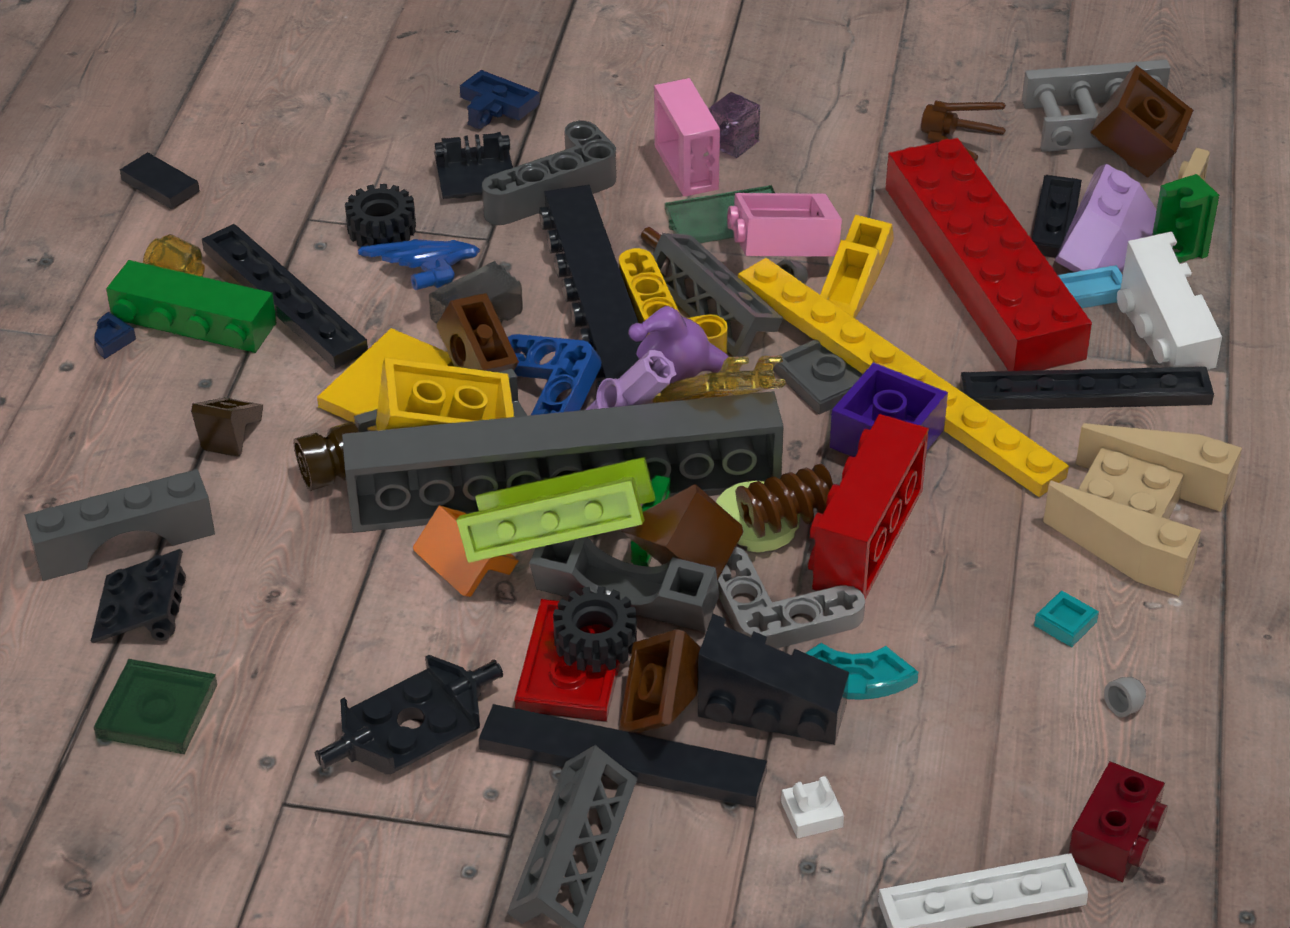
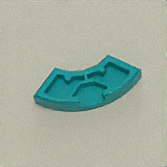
[806,643,919,700]

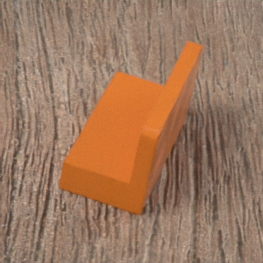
[413,505,519,597]

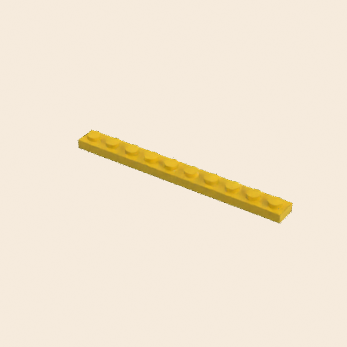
[738,258,1069,497]

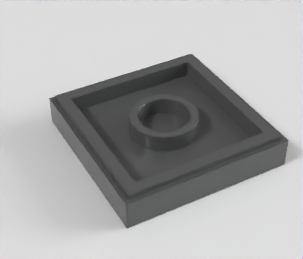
[771,339,863,415]

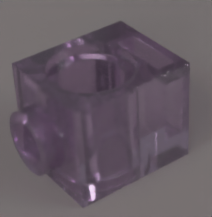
[708,92,760,158]

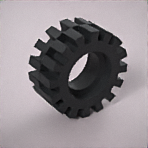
[345,184,416,247]
[553,586,637,672]

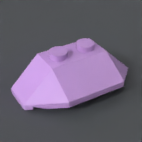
[1055,164,1156,272]

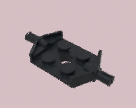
[314,655,503,775]

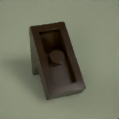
[191,397,263,457]

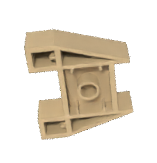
[1043,423,1242,596]

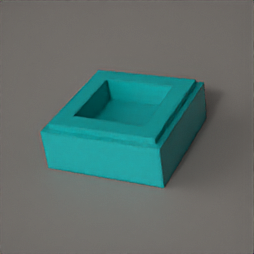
[1034,590,1099,648]

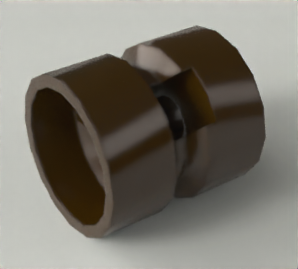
[293,421,359,491]

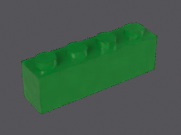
[106,260,277,353]

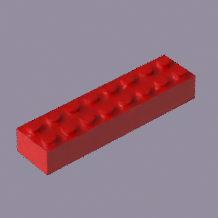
[885,138,1092,371]

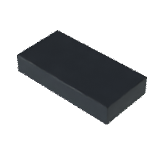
[119,152,200,209]

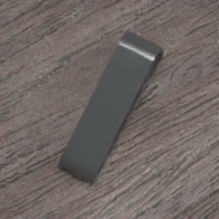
[482,120,617,225]

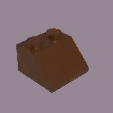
[1090,65,1194,178]

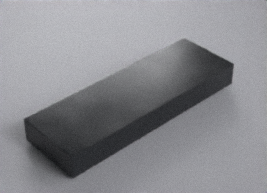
[1032,175,1082,258]

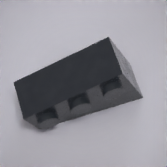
[698,614,849,745]

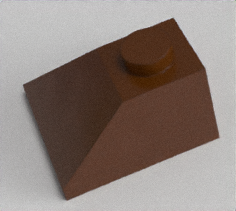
[619,629,701,733]

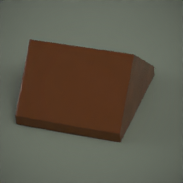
[621,484,744,580]

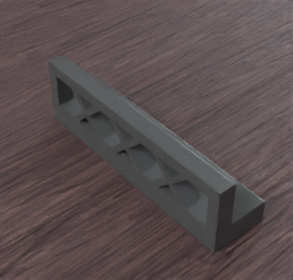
[653,233,783,358]
[507,745,637,928]

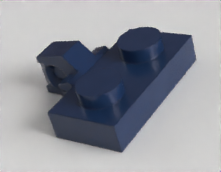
[460,70,540,129]

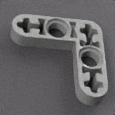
[718,547,865,649]

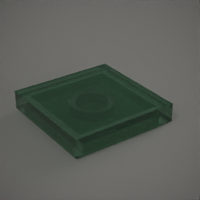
[93,659,218,754]

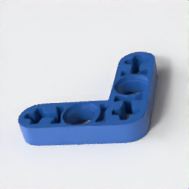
[508,334,602,415]

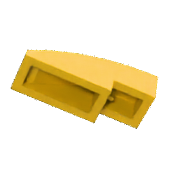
[820,215,894,318]

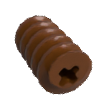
[735,463,833,538]

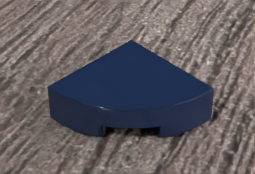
[94,312,136,359]

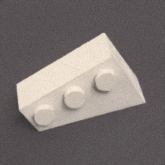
[1117,232,1222,370]

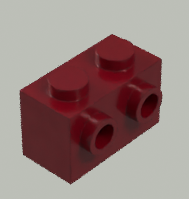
[1068,761,1168,883]

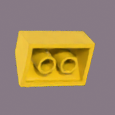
[376,357,514,431]

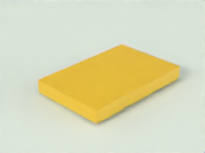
[317,328,454,431]

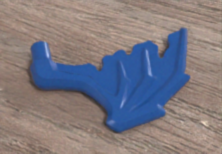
[358,239,480,290]

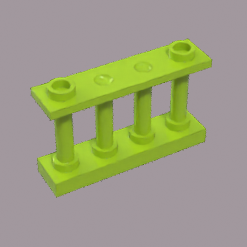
[456,457,655,563]

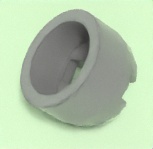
[1104,676,1146,717]

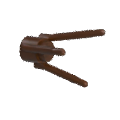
[921,100,1006,161]

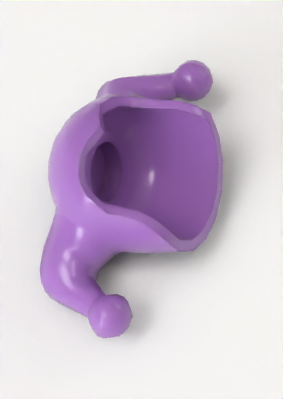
[628,306,732,397]

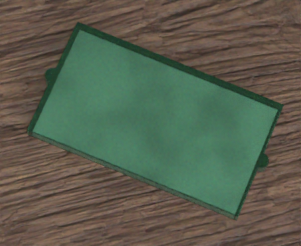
[664,185,775,243]

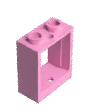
[654,78,720,197]
[727,193,842,256]

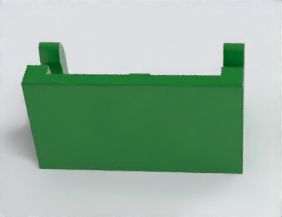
[1152,174,1220,263]

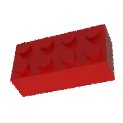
[808,414,929,599]

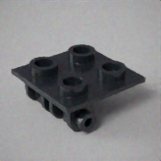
[434,132,513,199]
[90,549,186,643]

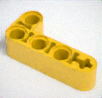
[619,248,728,354]

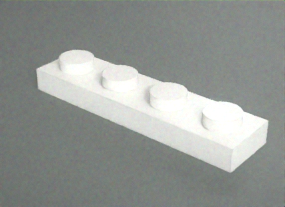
[878,853,1088,928]

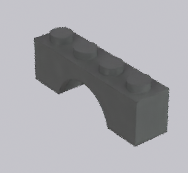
[25,469,215,581]
[529,537,720,633]

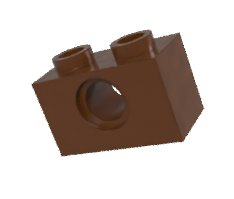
[436,293,519,372]

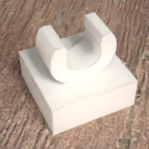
[781,776,844,839]

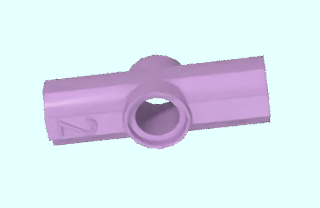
[585,350,676,410]

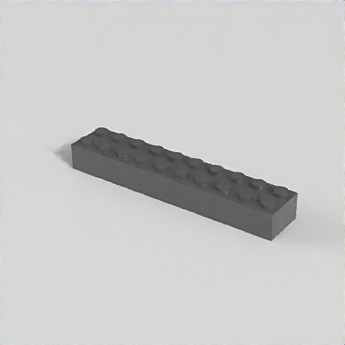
[342,391,784,533]

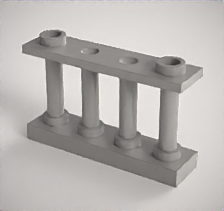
[1022,60,1189,152]

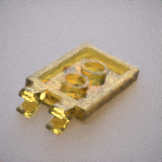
[653,355,786,403]

